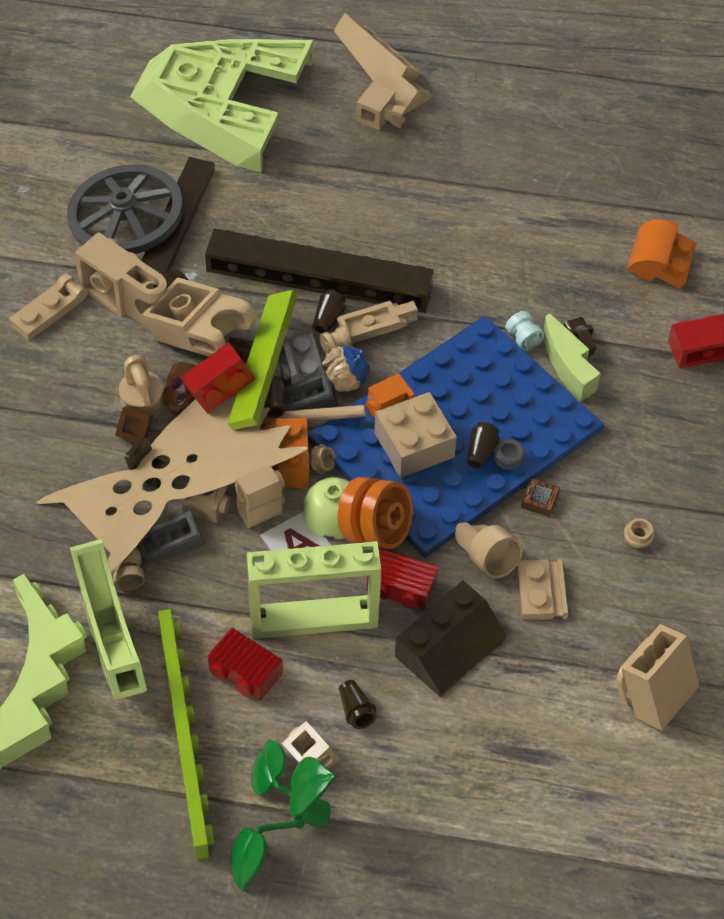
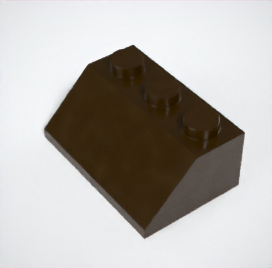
[395,580,507,697]

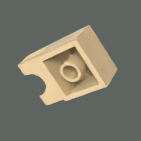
[75,232,167,329]
[142,277,257,357]

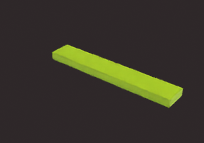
[227,290,298,430]

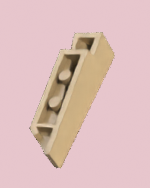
[334,13,432,114]

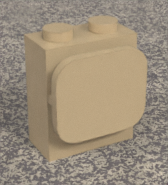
[617,624,699,730]

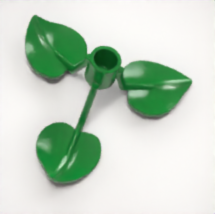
[230,740,337,892]

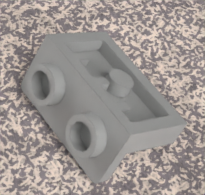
[279,333,324,385]

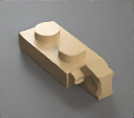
[337,301,418,344]

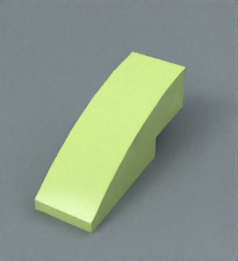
[543,314,601,402]

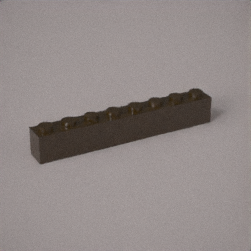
[205,228,434,313]

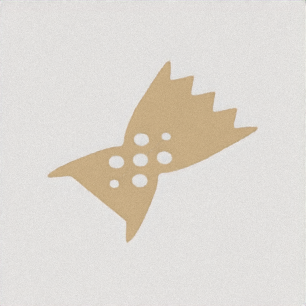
[36,393,309,572]

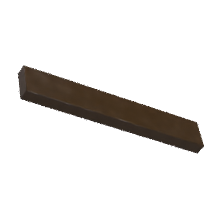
[141,157,215,288]

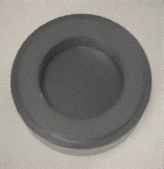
[494,439,525,470]

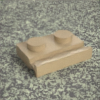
[516,559,568,620]

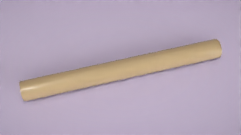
[261,405,366,425]

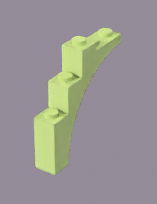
[0,574,87,769]

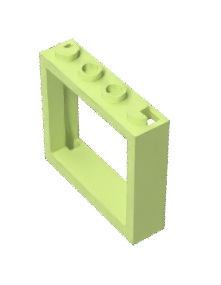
[247,541,381,639]

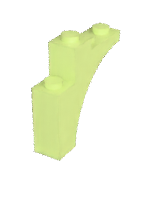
[70,539,147,701]

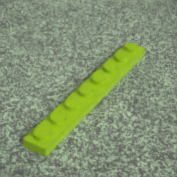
[158,609,214,860]

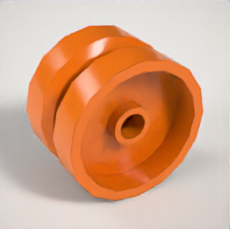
[337,477,413,549]

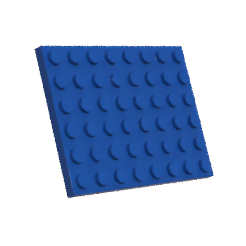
[308,315,604,558]

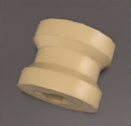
[320,326,353,355]

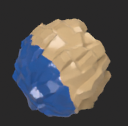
[322,345,370,392]

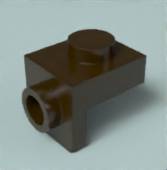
[124,437,170,488]

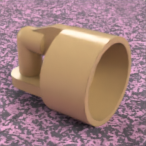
[119,355,165,418]
[455,522,523,579]

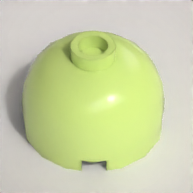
[303,477,349,539]

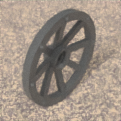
[67,164,184,254]

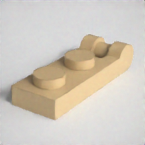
[9,273,88,341]

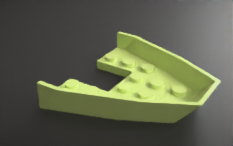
[130,39,313,172]

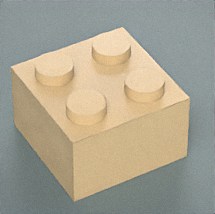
[374,392,457,478]

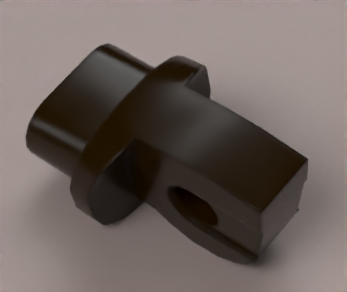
[563,317,596,356]

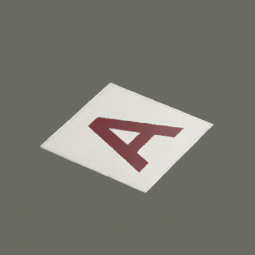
[260,512,331,550]

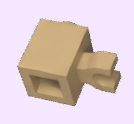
[356,82,407,130]

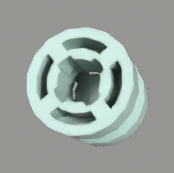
[505,311,545,351]

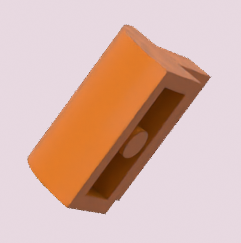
[626,219,697,289]

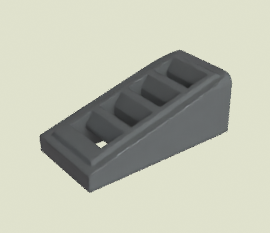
[284,372,338,411]
[138,511,206,563]

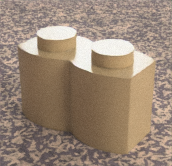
[235,465,285,529]

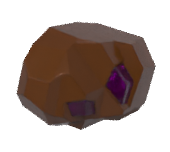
[164,362,195,415]

